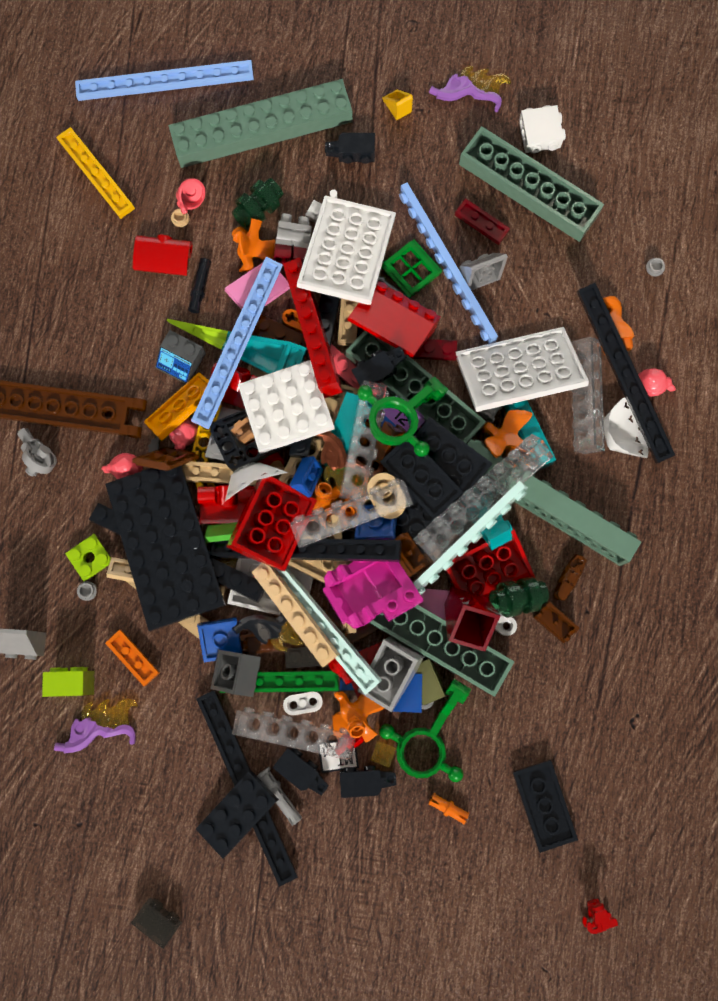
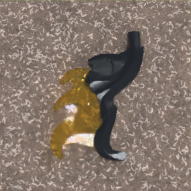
[232,613,304,651]

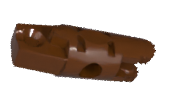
[553,554,587,601]

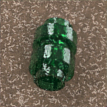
[232,178,284,229]
[489,577,549,618]

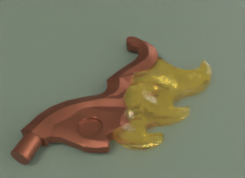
[315,431,384,503]

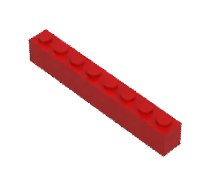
[283,257,343,398]

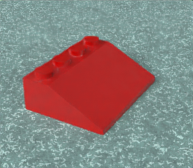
[347,281,441,358]
[226,473,317,571]
[438,527,535,601]

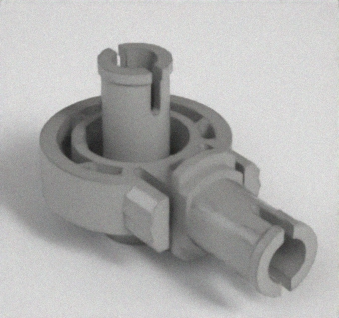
[17,428,57,476]

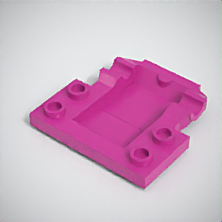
[323,561,423,629]

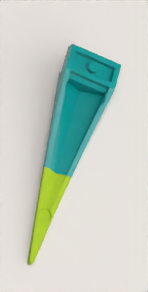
[167,319,308,374]

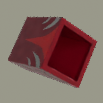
[444,587,500,652]

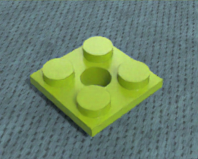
[65,534,111,582]

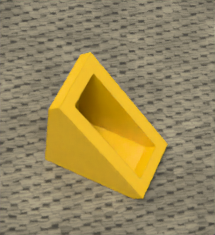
[382,89,413,120]

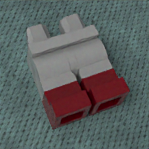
[273,213,312,263]

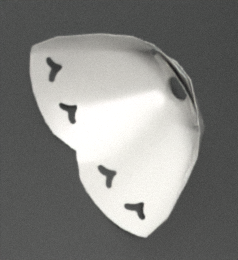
[601,397,649,458]
[225,462,288,501]

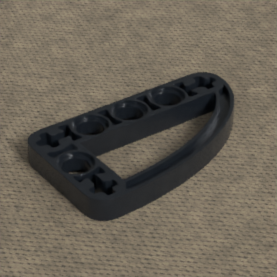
[210,410,298,472]

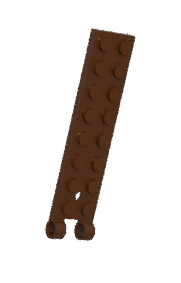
[0,380,147,438]

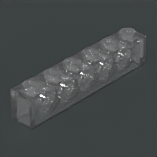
[571,336,605,454]
[339,380,389,502]
[290,478,413,548]
[232,707,356,760]

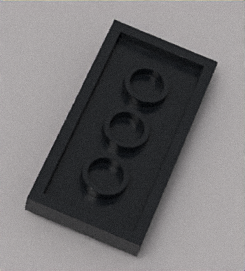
[380,442,464,520]
[512,759,578,853]
[196,770,279,859]

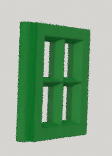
[381,239,442,298]

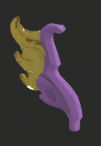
[429,66,511,112]
[54,699,138,753]

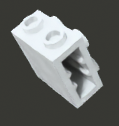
[519,105,566,153]

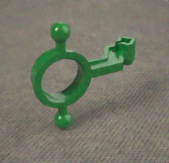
[357,376,448,457]
[379,679,471,782]

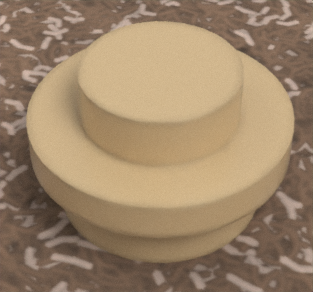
[171,209,190,227]

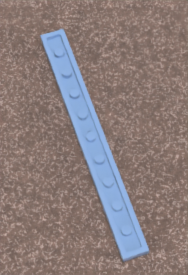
[75,60,254,101]
[399,183,498,344]
[191,257,283,429]

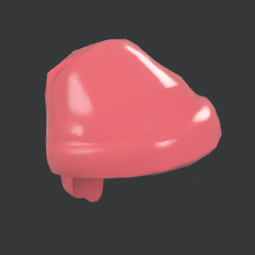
[175,178,206,214]
[638,368,676,397]
[169,417,198,450]
[101,453,143,479]

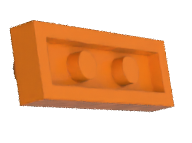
[105,630,160,686]

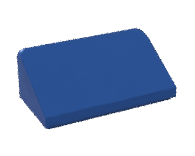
[290,456,323,498]

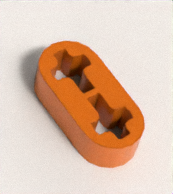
[282,309,303,334]

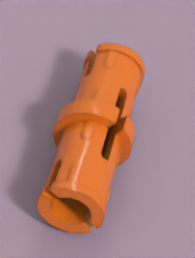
[428,793,470,825]

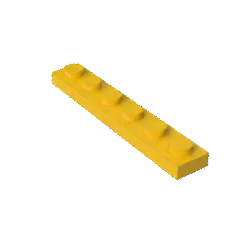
[56,127,135,219]

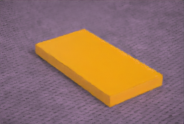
[144,372,209,441]

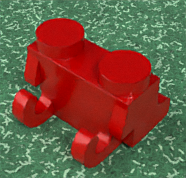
[582,899,618,934]

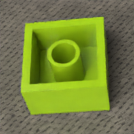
[42,667,94,697]

